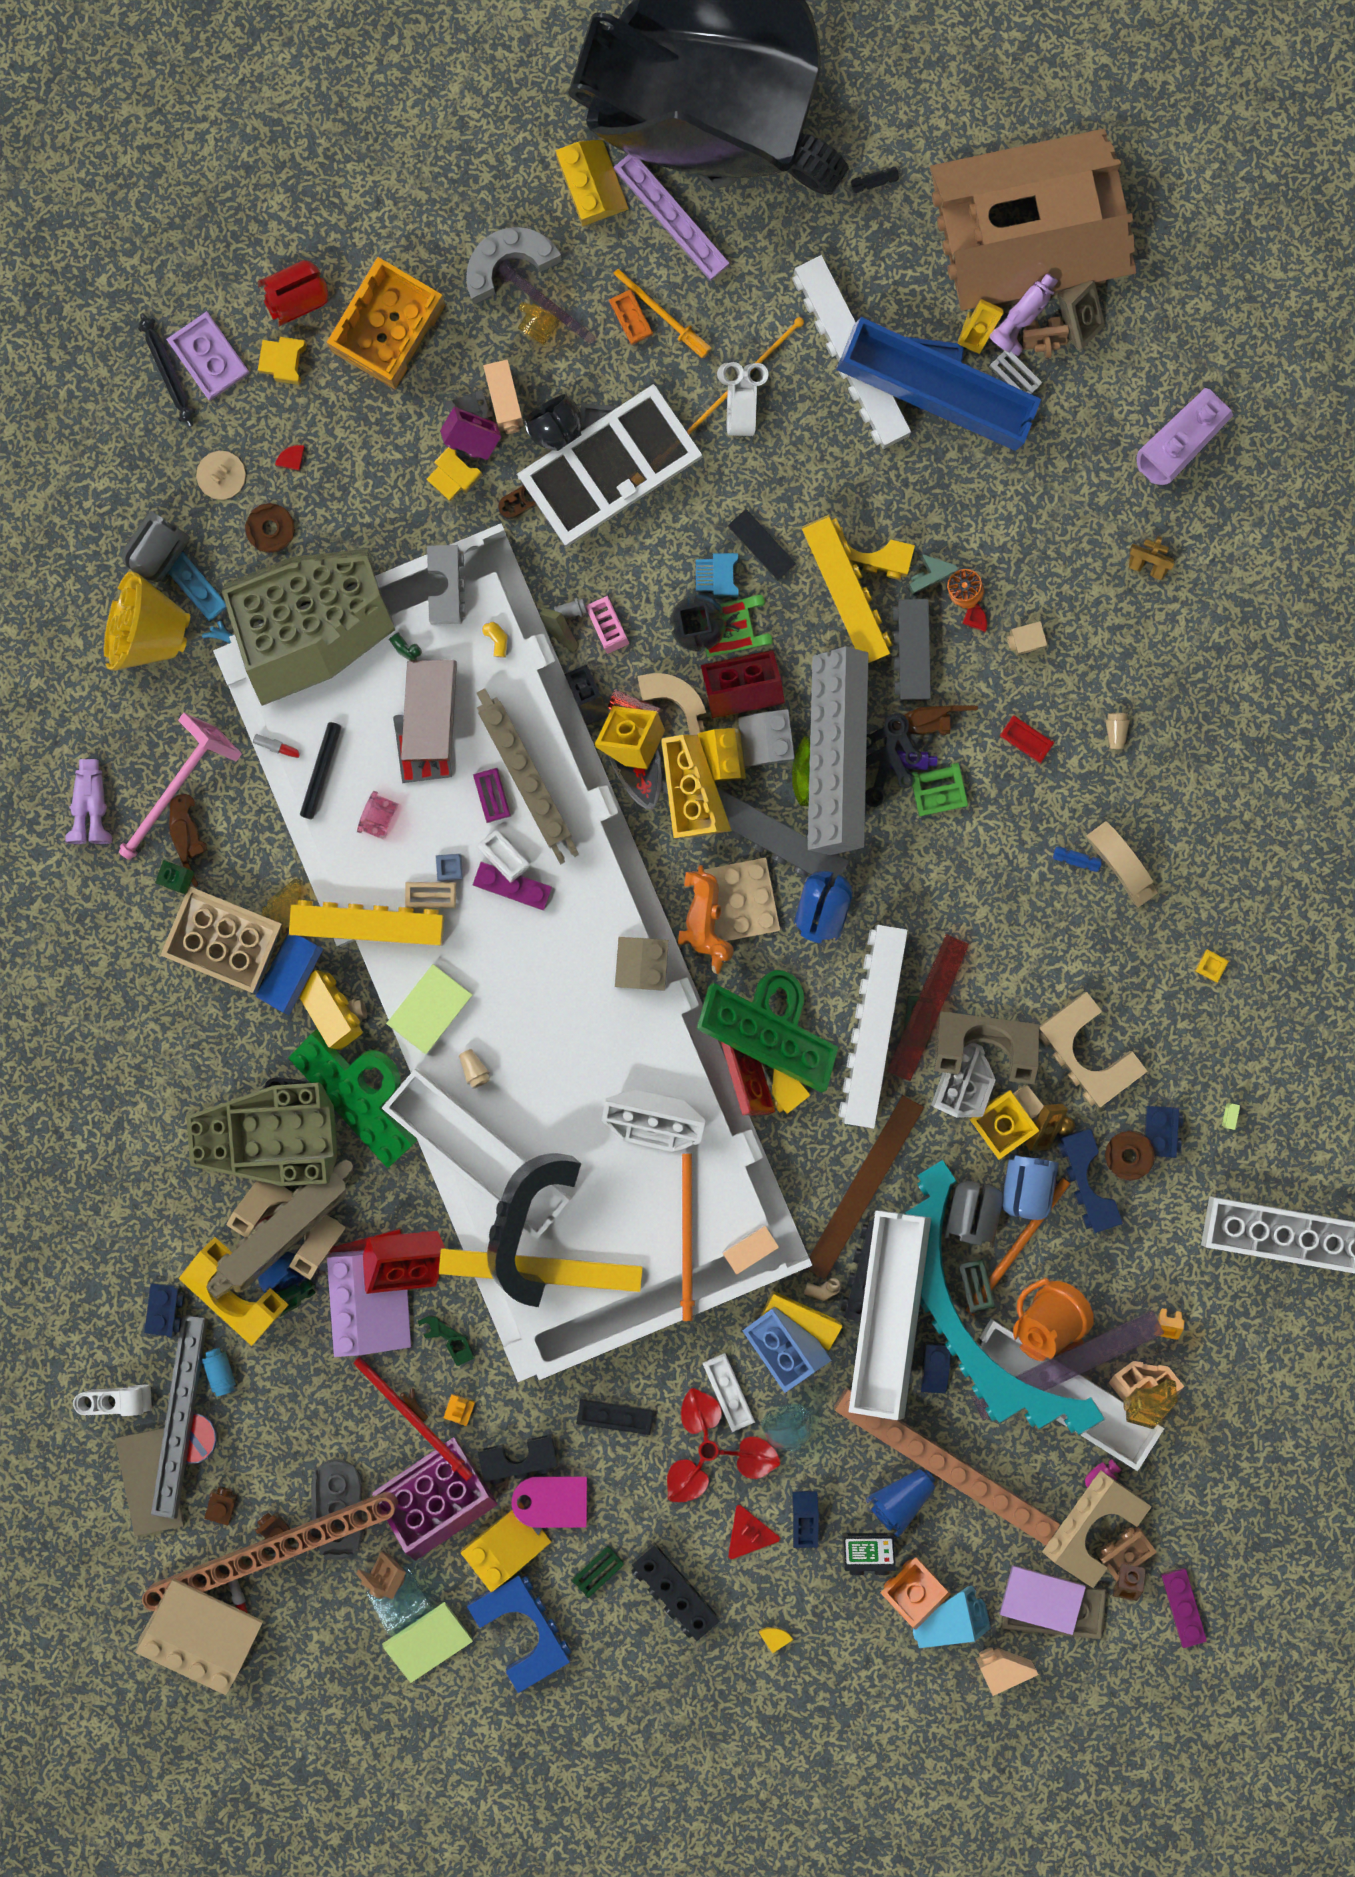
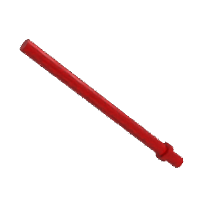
[353,1357,474,1481]

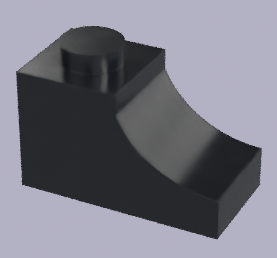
[564,665,609,725]

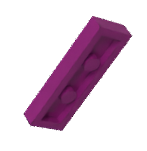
[472,862,552,911]
[1161,1568,1207,1648]

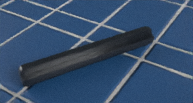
[300,722,341,819]

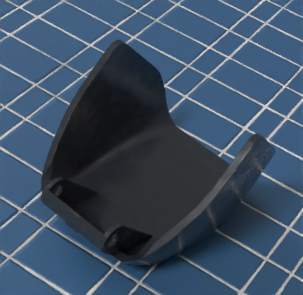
[568,0,821,178]

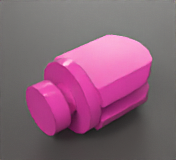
[1085,1459,1122,1488]

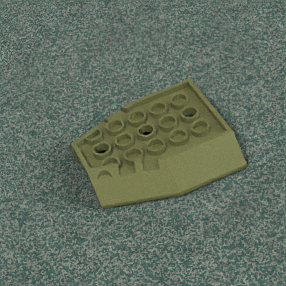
[222,549,395,706]

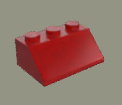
[363,1231,445,1294]

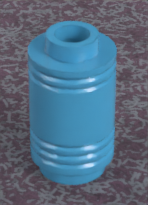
[202,1348,236,1396]

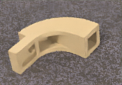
[638,673,706,735]
[1086,821,1158,908]

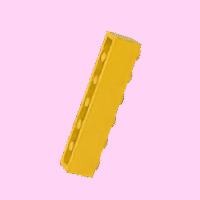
[802,514,893,663]
[289,900,445,946]

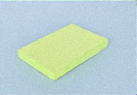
[386,964,473,1055]
[382,1602,473,1683]

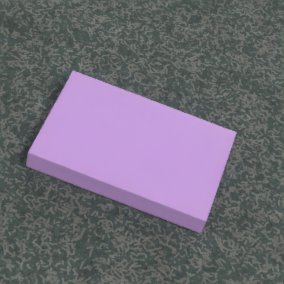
[166,311,250,401]
[999,1565,1086,1635]

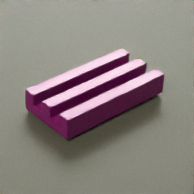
[473,768,511,823]

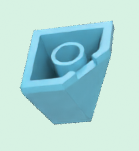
[913,1586,991,1648]

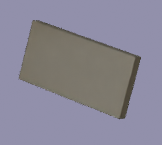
[115,1428,185,1536]
[1001,1578,1106,1639]

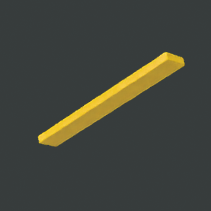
[439,1248,643,1292]

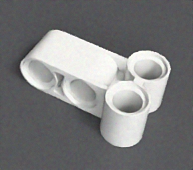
[717,362,768,436]
[73,1385,152,1416]

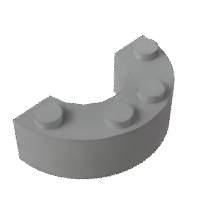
[466,227,562,305]

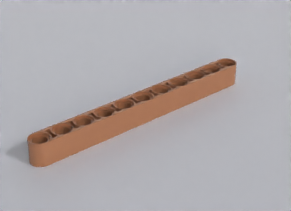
[142,1492,398,1611]

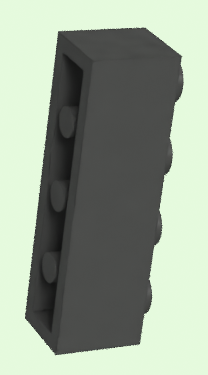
[892,599,931,701]

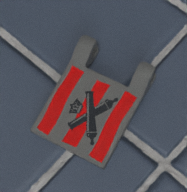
[393,715,452,783]

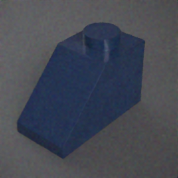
[921,1342,951,1394]

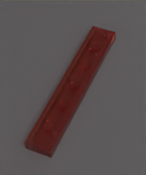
[887,934,969,1081]

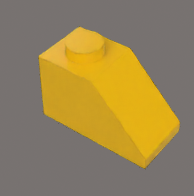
[771,1069,810,1114]

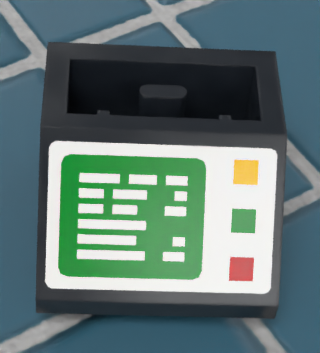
[842,1533,896,1575]

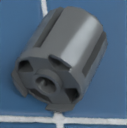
[121,511,190,582]
[944,1181,1003,1248]

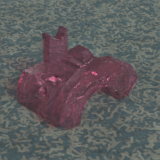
[357,791,399,840]

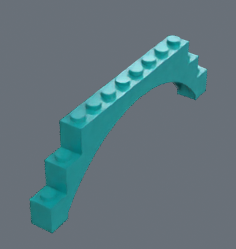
[905,1160,1106,1436]

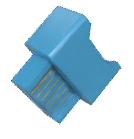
[696,553,738,598]

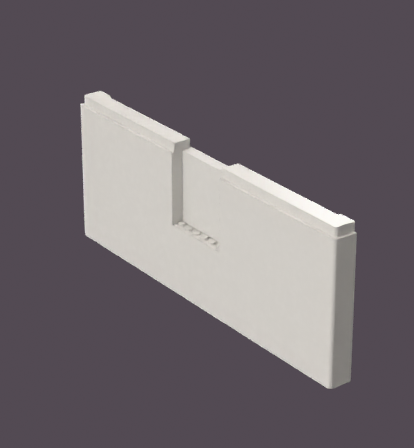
[213,524,812,1382]

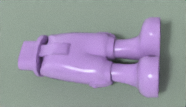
[989,273,1058,356]
[65,759,112,844]

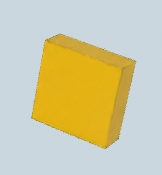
[1195,949,1229,983]

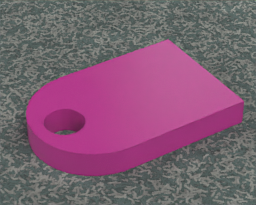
[511,1476,587,1528]

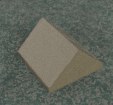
[1057,281,1105,349]

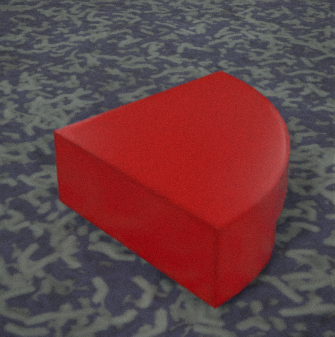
[275,445,305,471]
[962,603,987,632]

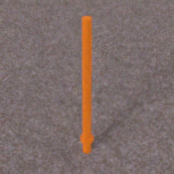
[680,1153,695,1321]
[966,1178,1071,1316]

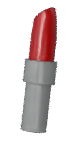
[253,734,299,758]
[228,1579,248,1613]

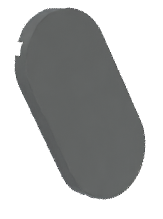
[311,1459,363,1560]

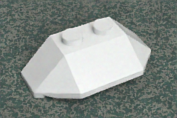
[931,1043,995,1118]
[601,1089,706,1152]

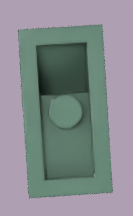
[908,555,958,595]

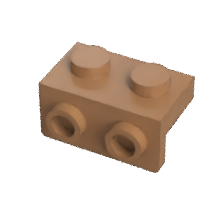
[1098,1527,1157,1582]
[356,1551,406,1599]

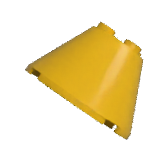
[104,571,190,671]

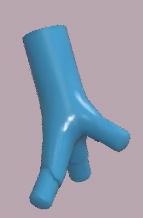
[202,621,233,644]

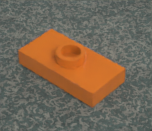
[609,289,653,346]

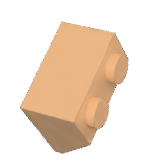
[976,1648,1039,1696]

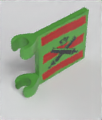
[698,595,773,657]

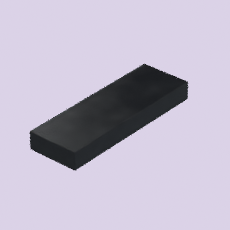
[728,509,796,581]
[576,1399,654,1435]

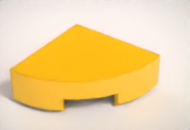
[759,1627,793,1654]

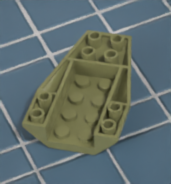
[186,1082,338,1186]

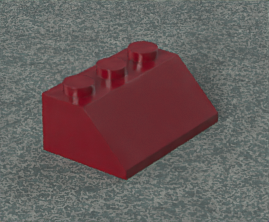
[701,650,785,718]

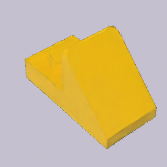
[958,299,1003,354]

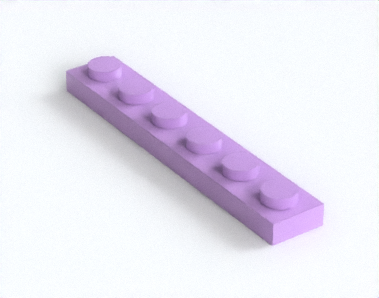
[614,154,729,281]

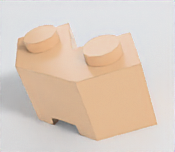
[1109,1361,1184,1408]

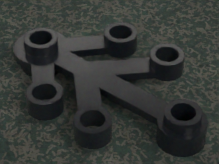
[865,713,922,807]

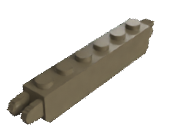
[476,688,579,865]
[206,1160,354,1299]

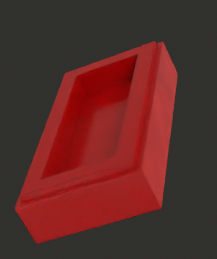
[999,715,1054,763]

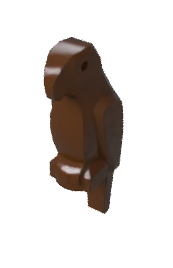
[894,705,978,744]
[169,794,208,887]

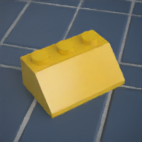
[555,139,629,227]
[760,1290,842,1351]

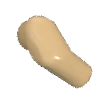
[804,1278,841,1301]

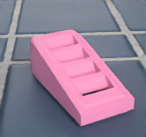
[585,596,629,654]

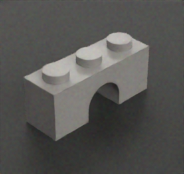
[427,545,466,624]

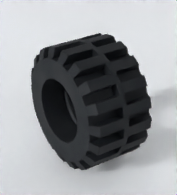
[787,133,849,195]

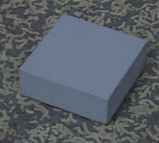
[436,853,463,881]

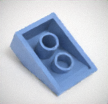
[742,1307,832,1393]

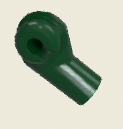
[388,632,422,661]

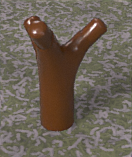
[400,1388,428,1422]

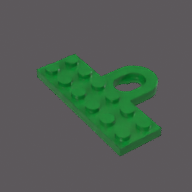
[696,970,838,1093]
[288,1029,418,1168]

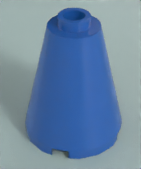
[866,1469,936,1537]

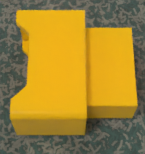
[258,336,307,385]
[427,447,483,502]

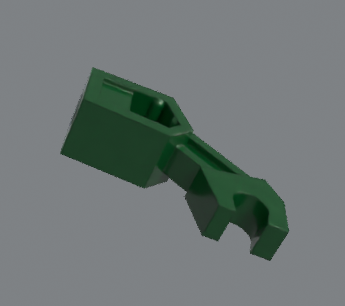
[417,1315,475,1366]

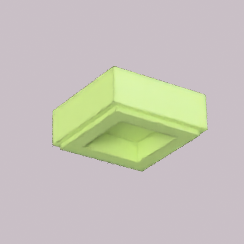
[1222,1103,1240,1130]

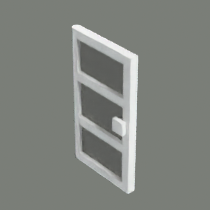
[517,384,703,547]

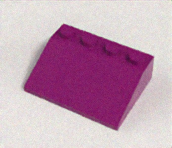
[372,1437,498,1561]

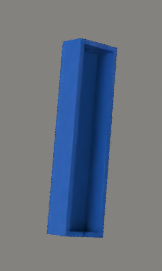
[836,317,1041,451]

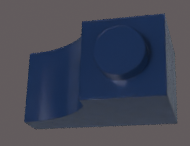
[792,1491,819,1548]

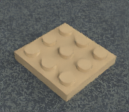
[704,858,780,941]

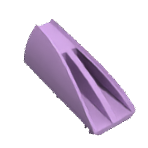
[1137,388,1233,485]

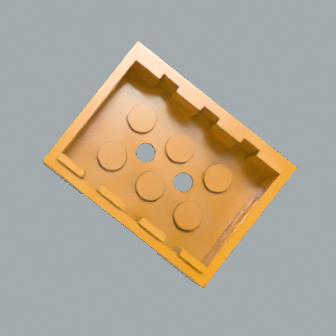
[327,257,446,390]

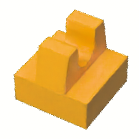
[1154,1308,1185,1340]
[443,1394,475,1426]

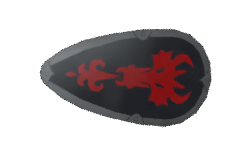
[609,747,662,810]

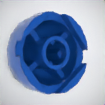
[258,1251,305,1293]

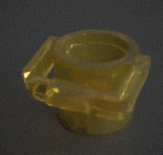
[518,302,560,345]

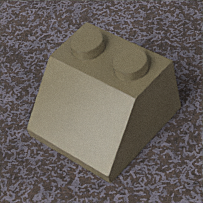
[615,937,669,991]

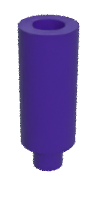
[890,751,937,770]

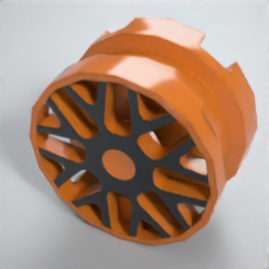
[947,569,984,609]

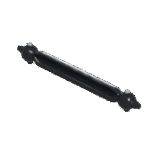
[138,313,195,427]

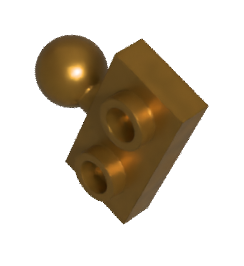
[1026,1104,1075,1151]

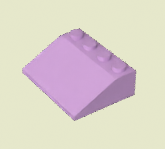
[327,1251,411,1357]

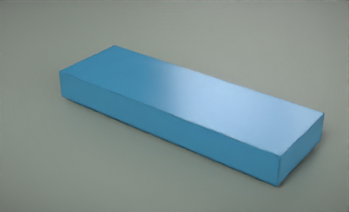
[168,552,227,622]

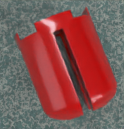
[257,260,328,327]

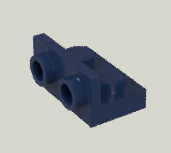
[1144,1106,1183,1158]
[144,1283,185,1338]

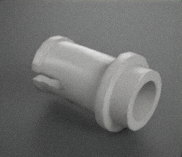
[554,598,587,619]

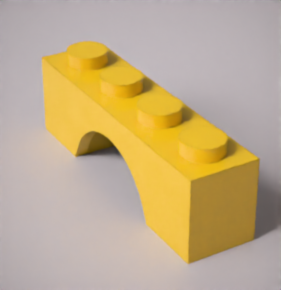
[810,527,915,580]

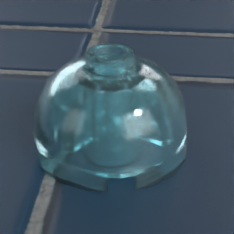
[761,1404,813,1451]

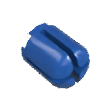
[794,870,853,943]

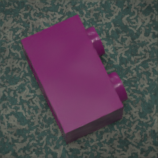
[440,407,501,460]

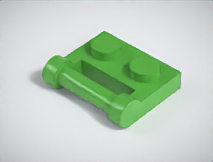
[911,763,968,817]

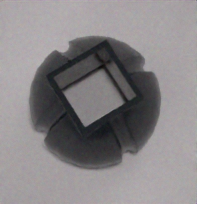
[523,394,582,451]
[670,594,727,652]

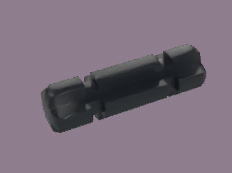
[851,167,899,193]

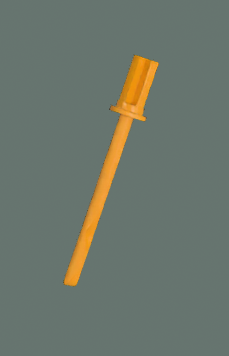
[613,269,712,358]

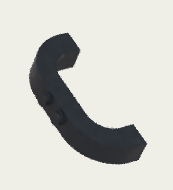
[487,1153,581,1307]

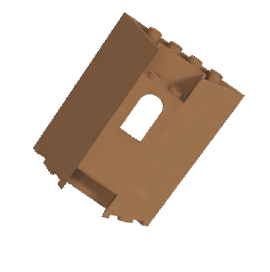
[929,129,1136,311]

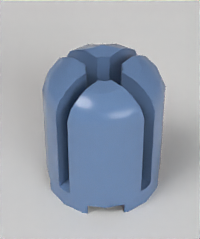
[1002,1154,1059,1220]

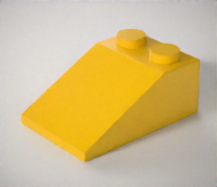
[461,1502,552,1592]

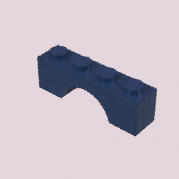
[1058,1128,1123,1233]

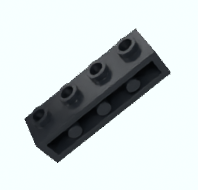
[840,1220,874,1322]
[631,1542,720,1641]

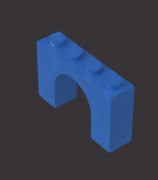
[467,1572,572,1693]

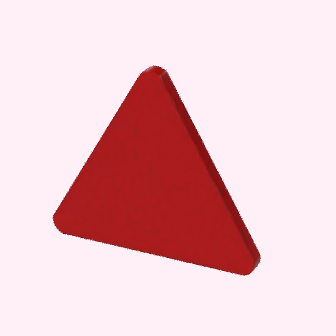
[728,1505,780,1559]

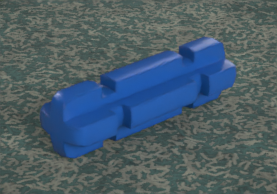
[1053,846,1102,872]

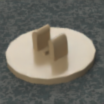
[196,450,246,500]

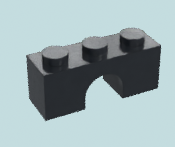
[478,1434,558,1484]

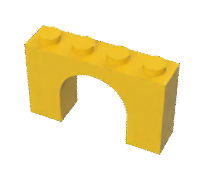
[178,1237,288,1346]

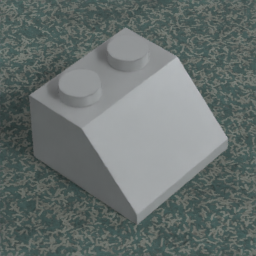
[738,709,794,767]

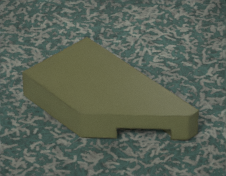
[539,608,578,652]

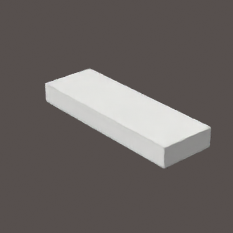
[703,1353,755,1432]

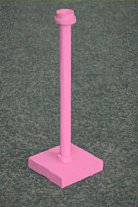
[119,713,242,860]

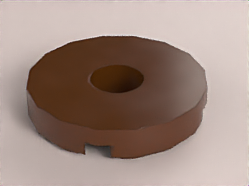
[245,503,295,553]
[1105,1130,1156,1181]

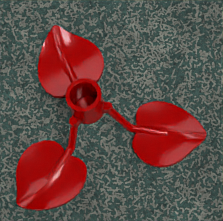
[667,1388,781,1502]

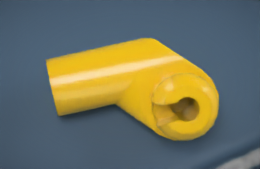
[482,622,508,658]

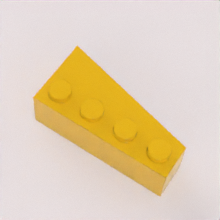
[661,735,732,838]

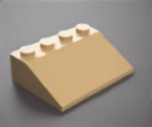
[160,886,282,994]
[135,1578,263,1695]

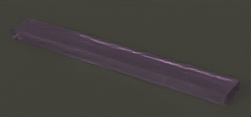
[971,1310,1164,1421]

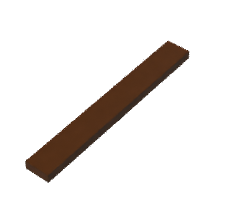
[805,1095,924,1280]

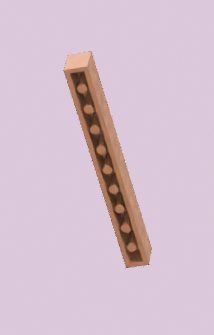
[834,1387,1060,1546]

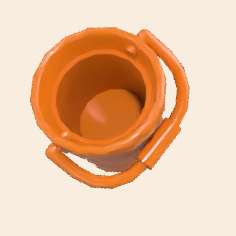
[1013,1278,1094,1361]

